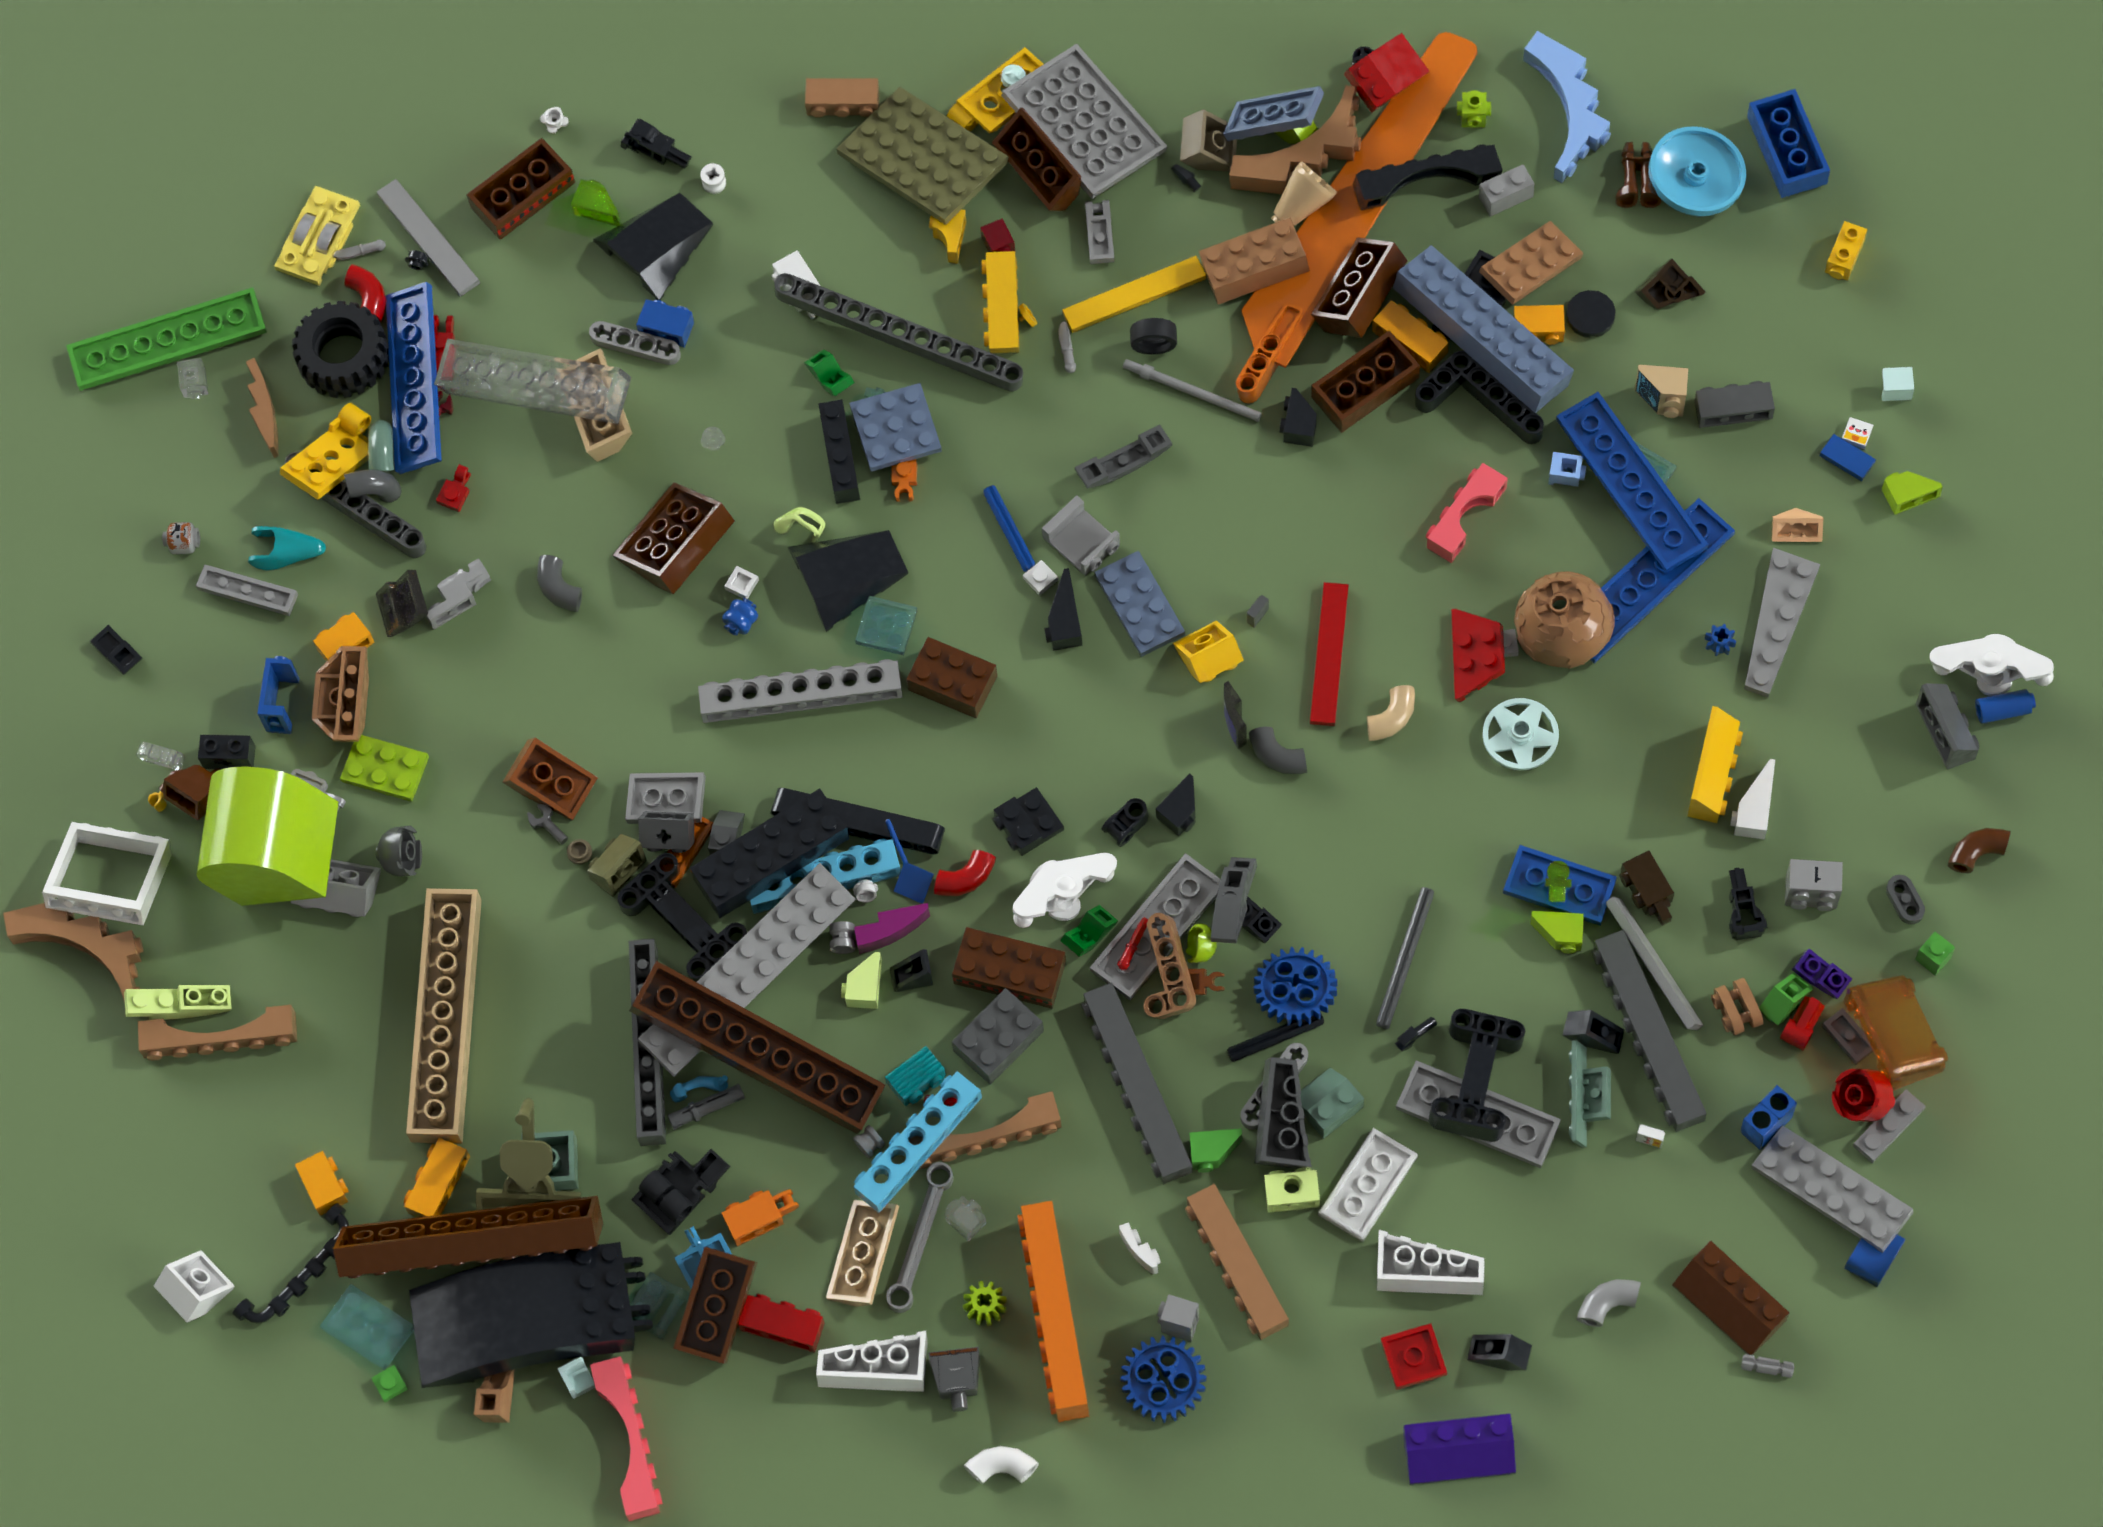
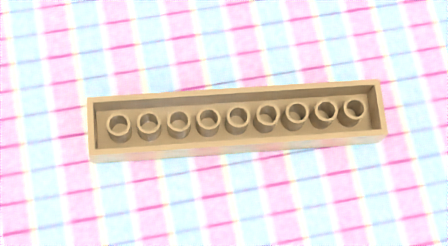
[406,888,482,1144]

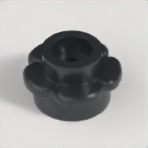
[405,250,429,270]

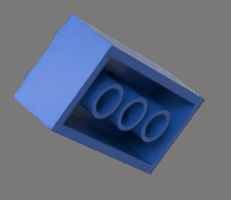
[1747,89,1830,198]

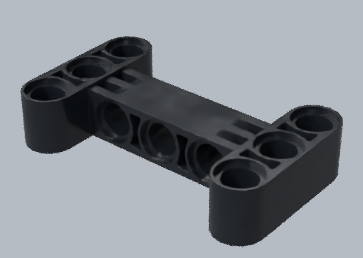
[617,853,747,982]
[1429,1008,1525,1142]

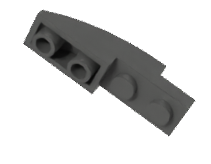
[1211,857,1257,943]

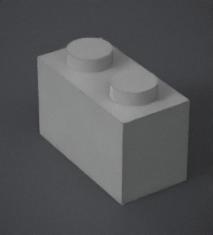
[1479,164,1535,217]
[1157,1295,1199,1342]

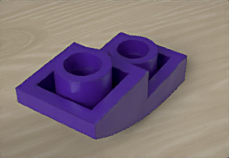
[1792,949,1852,999]

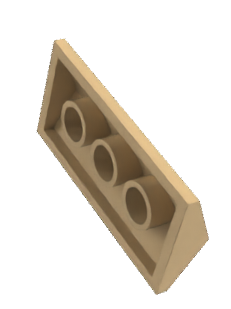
[826,1200,899,1307]

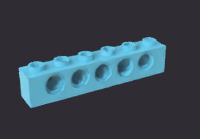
[750,839,901,914]
[853,1071,982,1213]

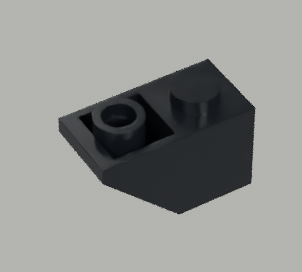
[1279,388,1317,447]

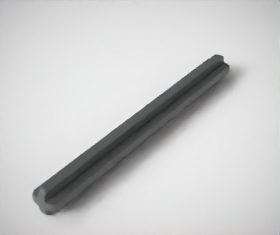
[1376,887,1434,1029]

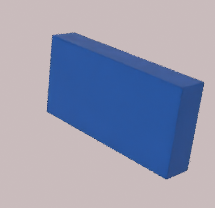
[1820,434,1876,482]

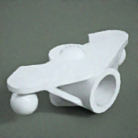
[1930,634,2054,696]
[1013,853,1117,928]

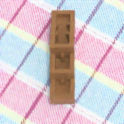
[246,358,279,458]

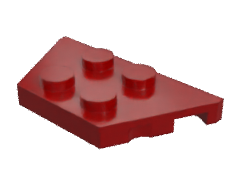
[1451,609,1505,702]

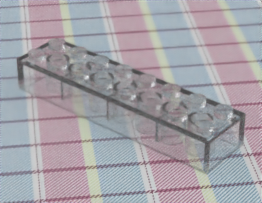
[434,339,632,424]

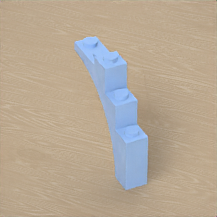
[1523,31,1611,183]

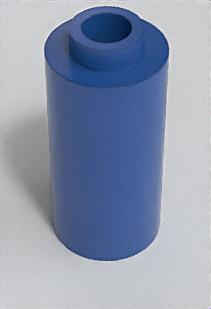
[1975,689,2036,724]

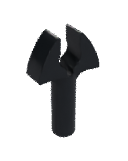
[1395,1017,1437,1051]

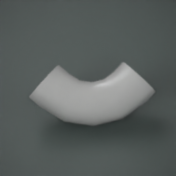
[1577,1279,1641,1327]

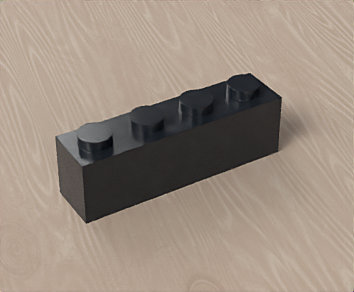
[818,399,860,504]

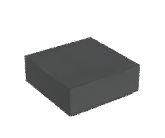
[1247,595,1269,627]

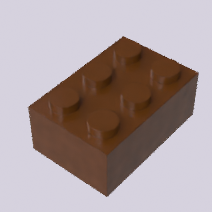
[906,637,998,719]

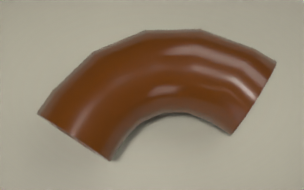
[1948,828,2011,873]

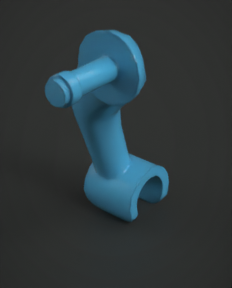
[670,1075,728,1103]

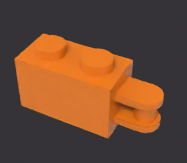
[721,1189,799,1247]

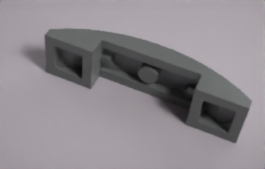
[1075,424,1172,489]

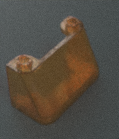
[1844,975,1948,1090]

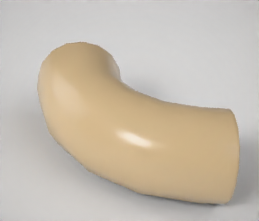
[1367,685,1415,741]

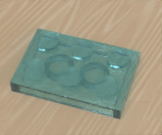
[320,1284,414,1370]

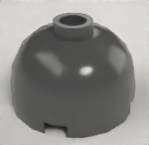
[375,826,422,876]

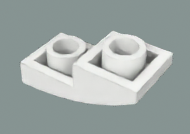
[1119,1222,1161,1275]

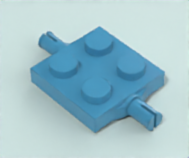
[674,1226,732,1289]

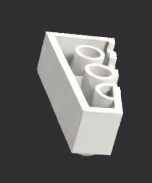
[1377,1230,1484,1295]

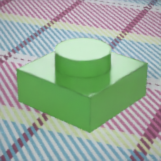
[371,1365,408,1402]

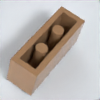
[805,78,880,117]

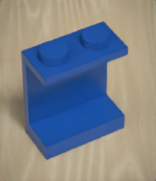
[257,656,300,734]

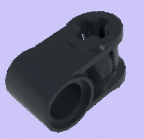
[1101,798,1148,847]

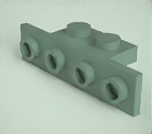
[1569,1040,1611,1148]

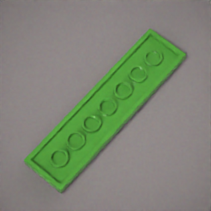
[66,287,267,391]

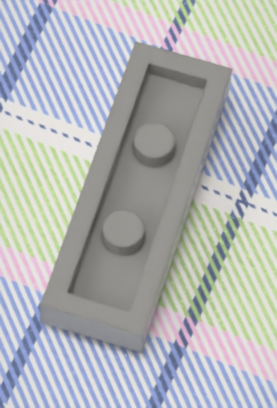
[1853,1089,1926,1163]

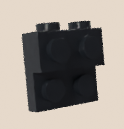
[992,787,1064,856]

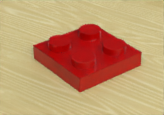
[1380,1323,1447,1390]

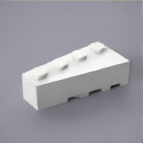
[816,1331,927,1392]

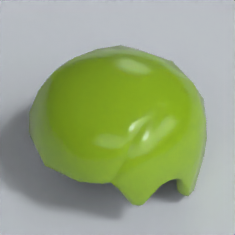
[1185,924,1217,963]

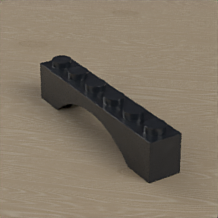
[1353,144,1503,210]

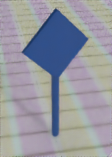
[885,819,934,904]

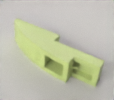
[124,985,232,1020]

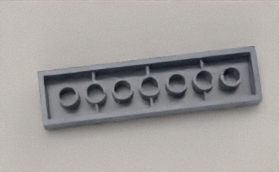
[1393,245,1574,413]

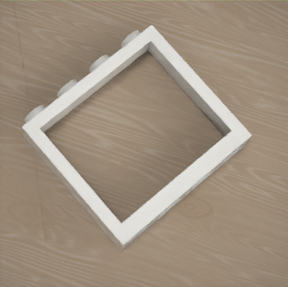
[42,822,172,925]

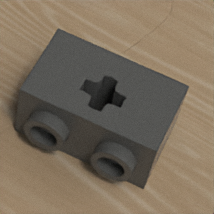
[638,811,695,853]

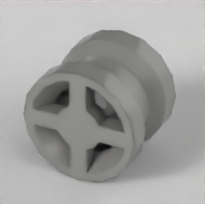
[853,1125,885,1158]

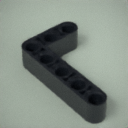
[1415,351,1544,444]

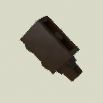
[1619,850,1674,926]

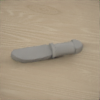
[333,240,386,260]
[1058,321,1076,373]

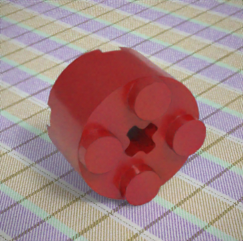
[1832,1069,1895,1122]

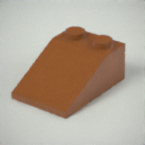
[502,737,598,821]

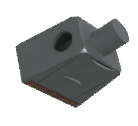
[928,1347,980,1412]

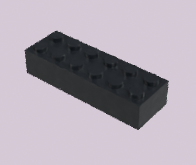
[690,788,850,918]

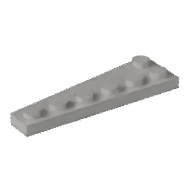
[1744,548,1820,698]

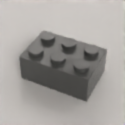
[952,988,1044,1085]

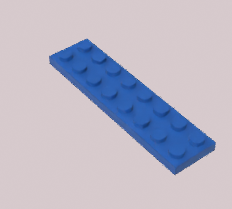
[386,282,442,474]
[1556,392,1709,573]
[1590,498,1735,664]

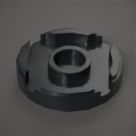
[1566,290,1616,337]

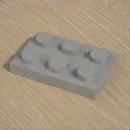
[625,772,706,824]

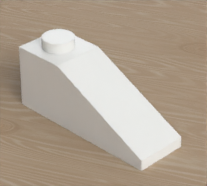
[1730,759,1775,840]

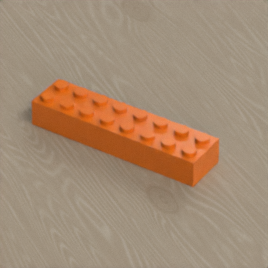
[1017,1201,1089,1422]

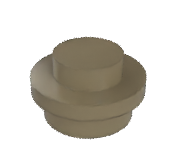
[567,839,592,864]

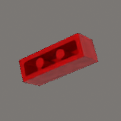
[738,1294,825,1353]

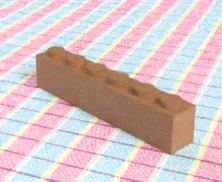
[1185,1184,1289,1340]

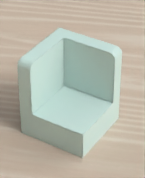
[1882,367,1914,401]
[558,1357,595,1399]

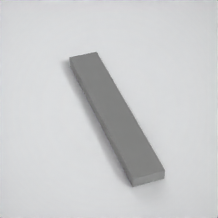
[377,179,480,297]
[1606,897,1704,1030]

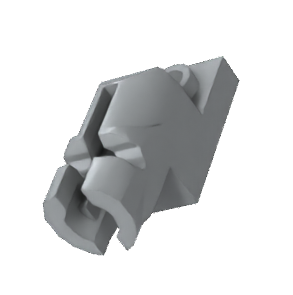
[425,558,491,629]

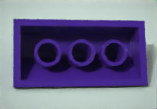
[1403,1414,1516,1484]

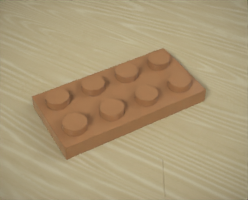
[1480,221,1583,305]

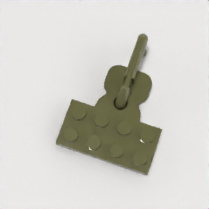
[476,1098,581,1210]

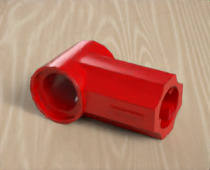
[1780,996,1825,1051]

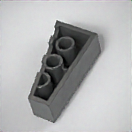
[1254,1057,1311,1169]

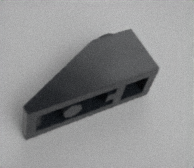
[1044,568,1083,651]

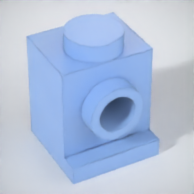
[1548,452,1586,487]

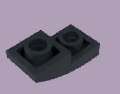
[1242,897,1282,944]

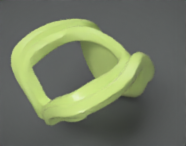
[774,507,825,543]

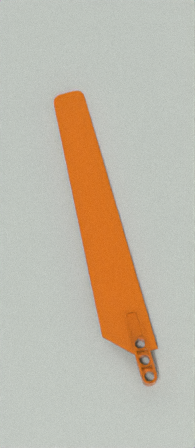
[1236,32,1478,404]

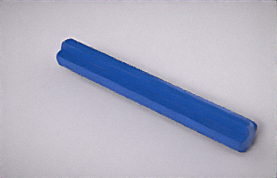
[984,485,1035,572]

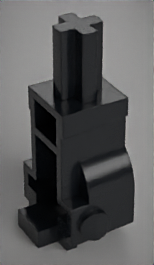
[621,118,692,169]
[1729,867,1768,940]

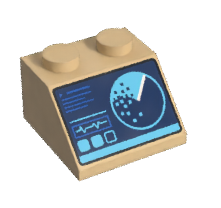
[1635,365,1688,418]

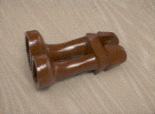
[1616,142,1662,208]

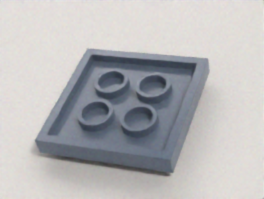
[849,383,942,472]

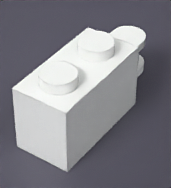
[771,250,820,319]

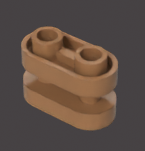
[1711,978,1764,1036]

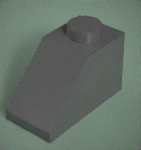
[708,810,745,855]

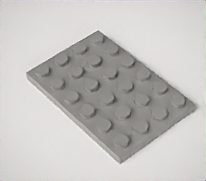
[1001,44,1167,199]

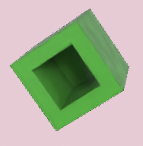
[1915,932,1955,976]

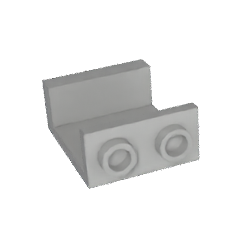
[1042,495,1120,576]

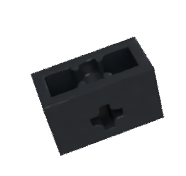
[198,735,256,769]

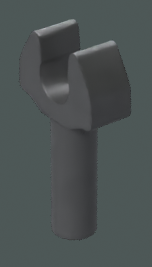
[527,804,568,845]

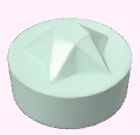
[1001,65,1026,88]

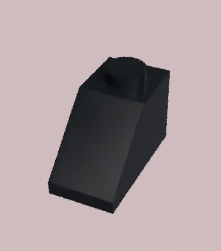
[1156,773,1196,836]
[1562,1010,1625,1054]
[1467,1334,1532,1371]

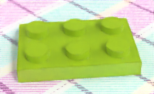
[340,735,429,802]

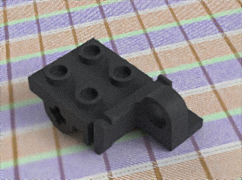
[631,1149,731,1235]

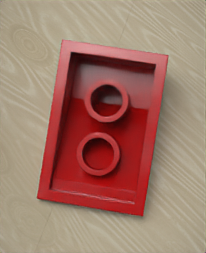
[1344,33,1430,113]

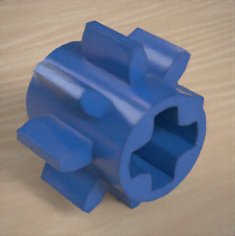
[1705,624,1736,656]

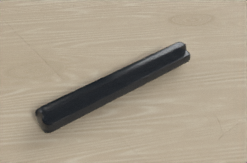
[1227,1012,1324,1062]

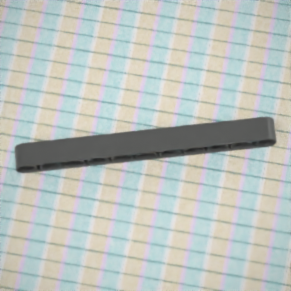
[774,273,1023,391]

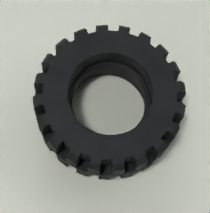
[292,301,389,398]

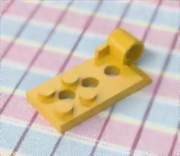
[947,47,1044,134]
[280,402,372,500]

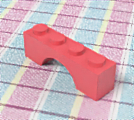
[1426,463,1508,563]

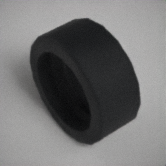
[1130,318,1177,354]

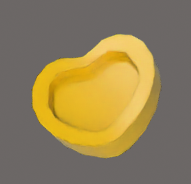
[1019,303,1037,327]

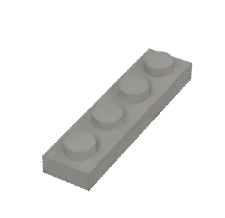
[196,564,298,616]

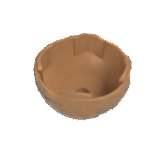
[1514,571,1615,669]

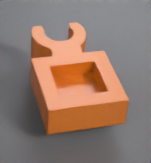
[892,459,917,502]

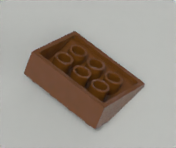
[613,482,735,594]

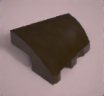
[1635,259,1706,309]

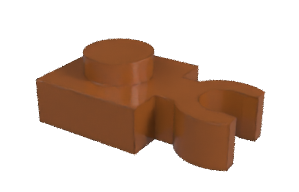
[1179,969,1224,995]

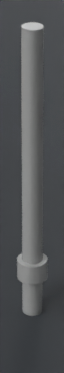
[1123,359,1262,422]

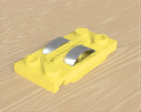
[274,186,360,286]

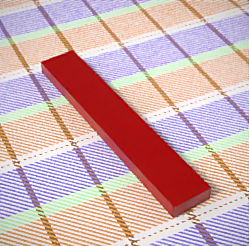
[1310,582,1349,726]

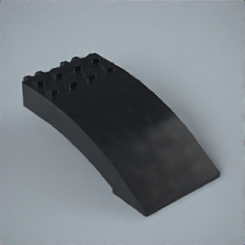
[409,1242,653,1388]

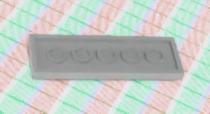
[1090,853,1221,1000]
[1396,1060,1561,1168]
[1752,1125,1913,1253]

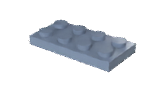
[1223,86,1324,141]
[1094,550,1185,657]

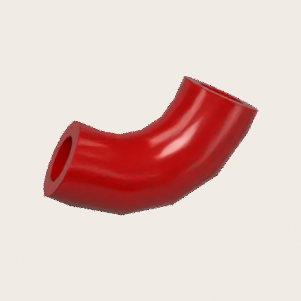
[344,264,386,322]
[934,850,996,896]

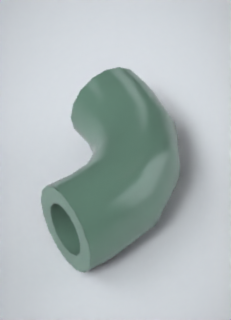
[368,420,394,471]

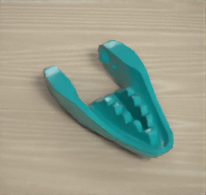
[248,526,326,570]

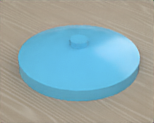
[1648,127,1746,216]

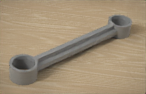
[886,1162,953,1313]

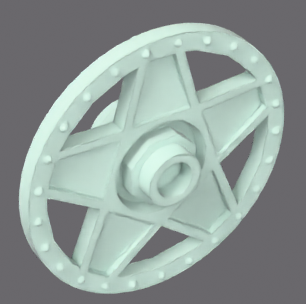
[1483,698,1559,770]

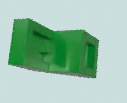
[804,349,855,396]
[1060,905,1118,957]

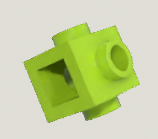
[1457,90,1491,128]

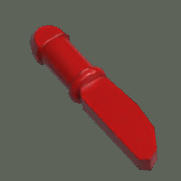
[1117,917,1148,970]

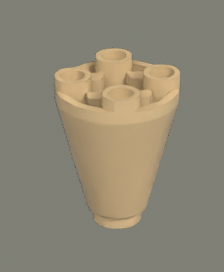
[1271,161,1337,226]

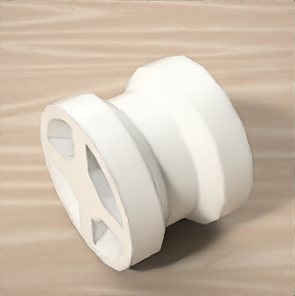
[701,163,726,194]

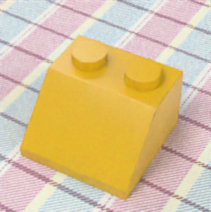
[1173,620,1244,683]

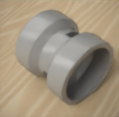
[830,921,855,954]

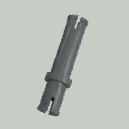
[667,1083,745,1130]

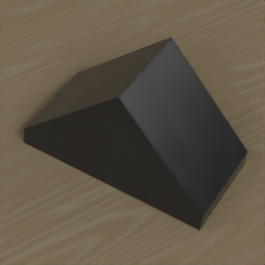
[890,949,933,992]

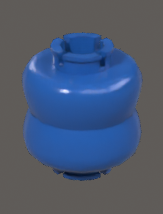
[722,598,758,636]

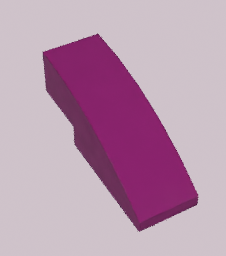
[854,903,930,954]

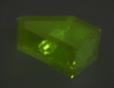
[571,179,621,226]

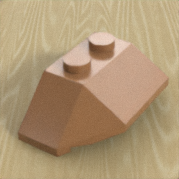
[312,646,369,742]

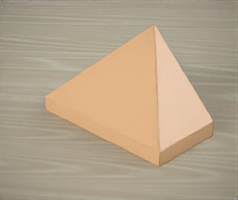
[1772,508,1824,542]

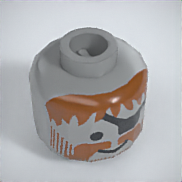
[162,522,200,555]

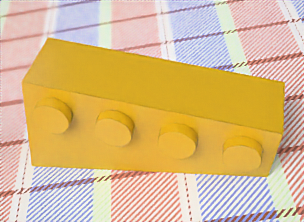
[981,251,1019,353]

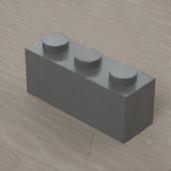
[1694,381,1775,428]

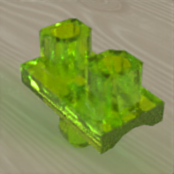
[1544,861,1572,902]

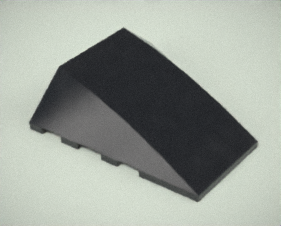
[593,193,713,301]
[788,530,908,632]

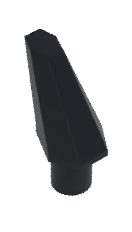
[1171,164,1201,193]

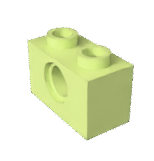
[1264,1168,1320,1213]

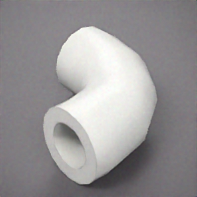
[964,1446,1039,1484]

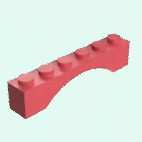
[590,1356,663,1521]

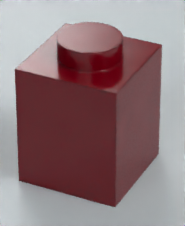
[980,218,1015,252]

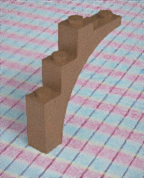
[1229,85,1361,194]
[3,903,144,1003]

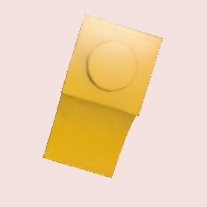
[929,209,967,264]

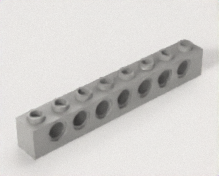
[698,659,903,723]

